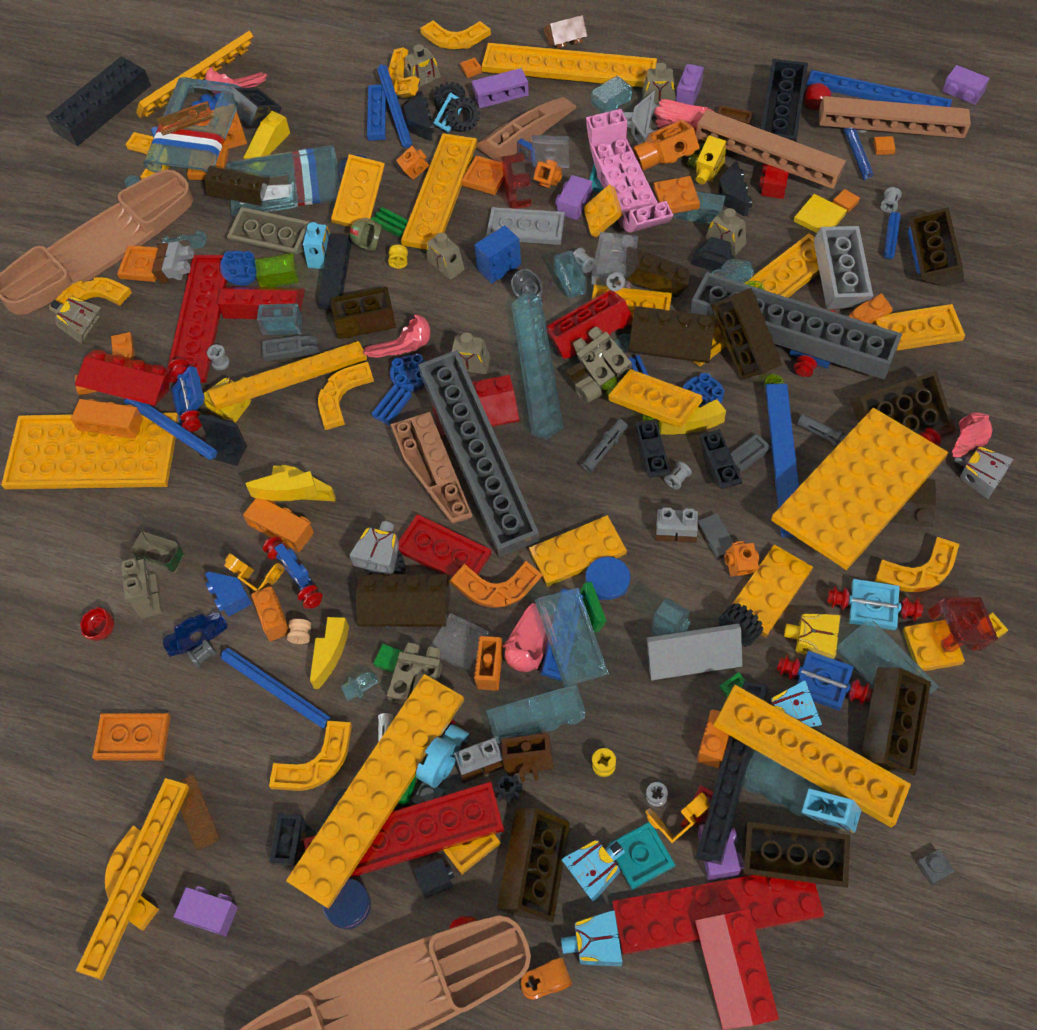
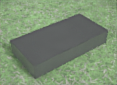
[730,433,771,474]
[698,513,734,560]

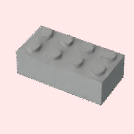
[813,226,873,309]

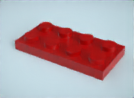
[398,514,492,579]

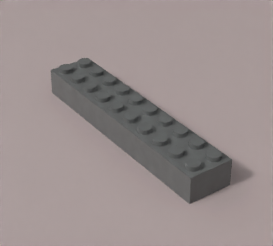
[690,272,902,380]
[418,350,539,557]

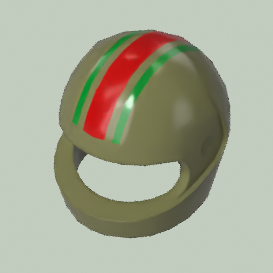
[350,218,382,251]

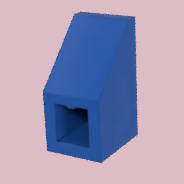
[205,572,252,617]

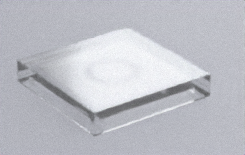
[532,135,569,168]
[430,613,490,672]

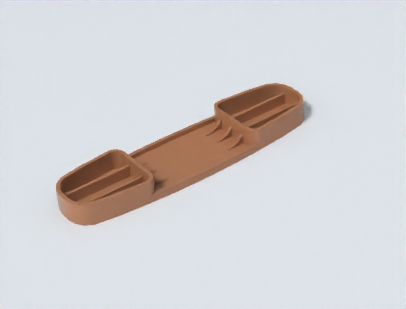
[0,170,193,315]
[239,915,531,1030]

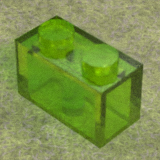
[255,253,299,287]

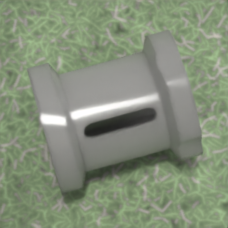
[881,187,902,213]
[571,248,596,273]
[607,272,626,291]
[207,344,230,370]
[664,462,692,490]

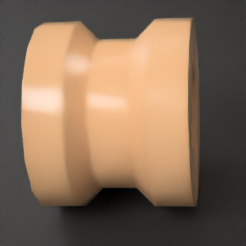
[287,619,311,644]

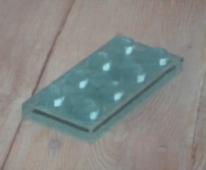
[535,588,609,688]
[836,617,939,696]

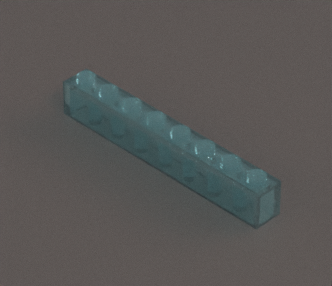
[511,291,563,440]

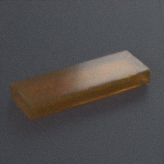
[157,101,214,136]
[179,775,220,851]

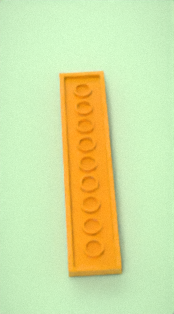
[481,43,657,87]
[693,233,820,367]
[286,674,464,909]

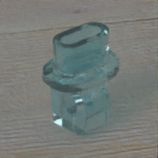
[341,672,379,701]

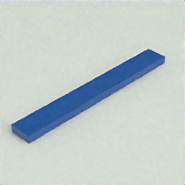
[806,70,952,107]
[765,384,799,538]

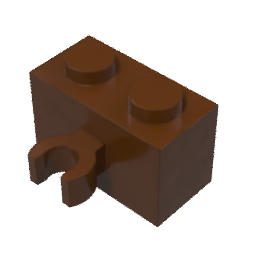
[501,733,554,782]

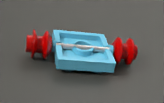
[827,579,923,630]

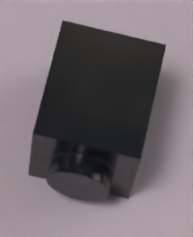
[414,858,455,898]

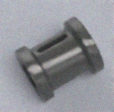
[186,639,217,668]

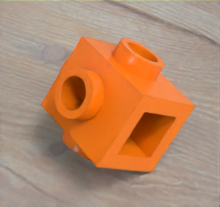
[396,146,429,180]
[533,159,562,188]
[725,541,759,577]

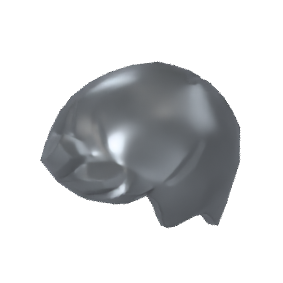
[511,269,543,305]

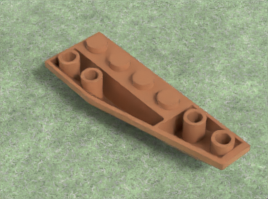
[476,97,576,163]
[391,412,472,524]

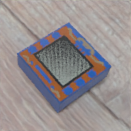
[517,138,536,163]

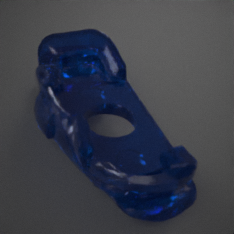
[163,612,228,657]

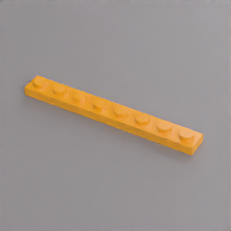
[208,341,367,410]
[76,778,190,980]

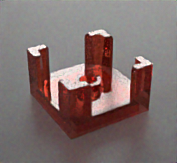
[501,153,532,209]
[928,597,998,652]

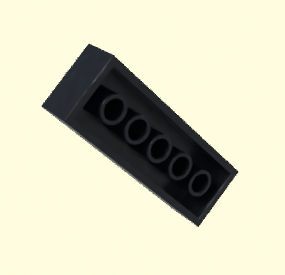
[46,56,151,146]
[761,59,808,142]

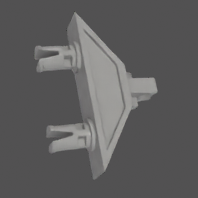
[623,90,660,144]

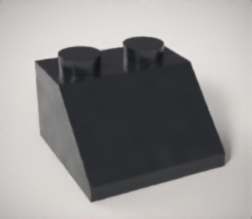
[233,88,282,127]

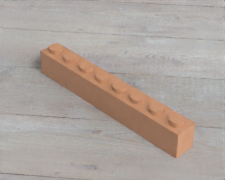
[819,96,971,138]
[696,109,846,189]

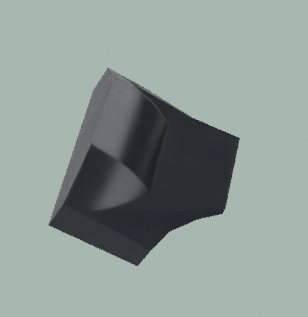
[691,237,735,276]
[269,813,316,866]

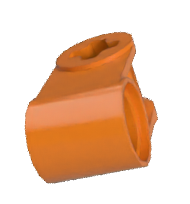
[521,958,573,1000]

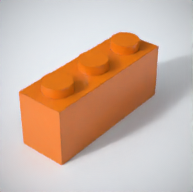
[71,399,143,439]
[243,498,314,553]

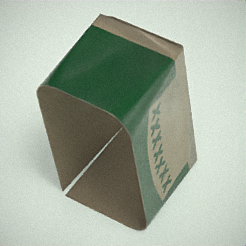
[132,532,185,574]

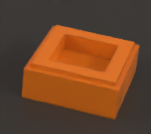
[460,58,482,78]
[873,136,896,155]
[833,189,860,213]

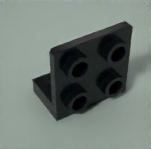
[198,414,247,466]

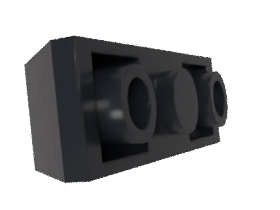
[404,90,435,141]
[718,161,752,216]
[635,419,671,478]
[699,429,742,489]

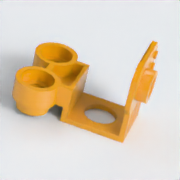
[224,553,285,591]
[645,792,710,843]

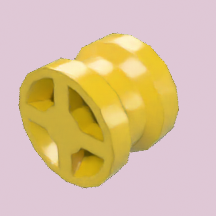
[388,245,408,269]
[592,748,616,777]

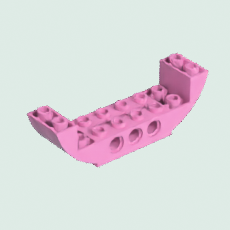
[586,109,673,232]

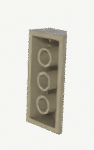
[227,207,310,254]

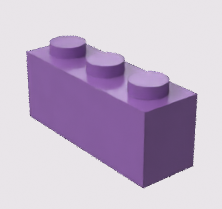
[472,68,529,108]

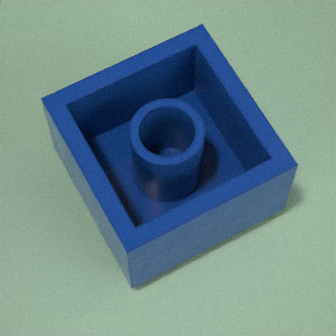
[475,225,521,284]

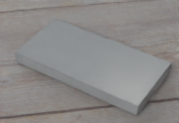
[486,207,565,245]
[647,624,742,680]

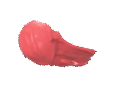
[205,67,267,96]
[654,99,715,140]
[364,314,430,358]
[952,412,993,458]
[502,602,554,672]

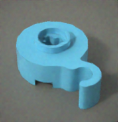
[416,724,470,788]

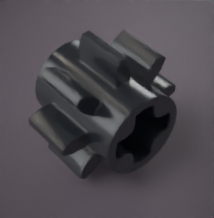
[493,772,523,805]

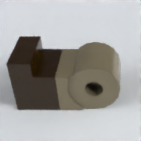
[566,362,602,403]

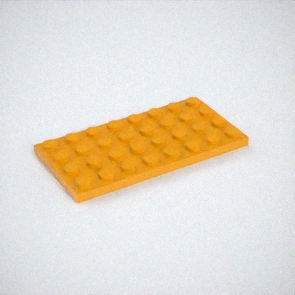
[771,408,948,570]
[1,413,179,489]

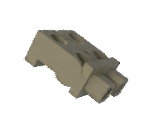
[573,326,632,390]
[121,558,163,619]
[387,643,442,705]

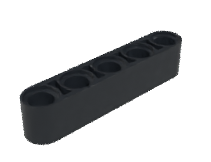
[319,233,351,310]

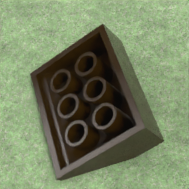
[850,371,956,436]

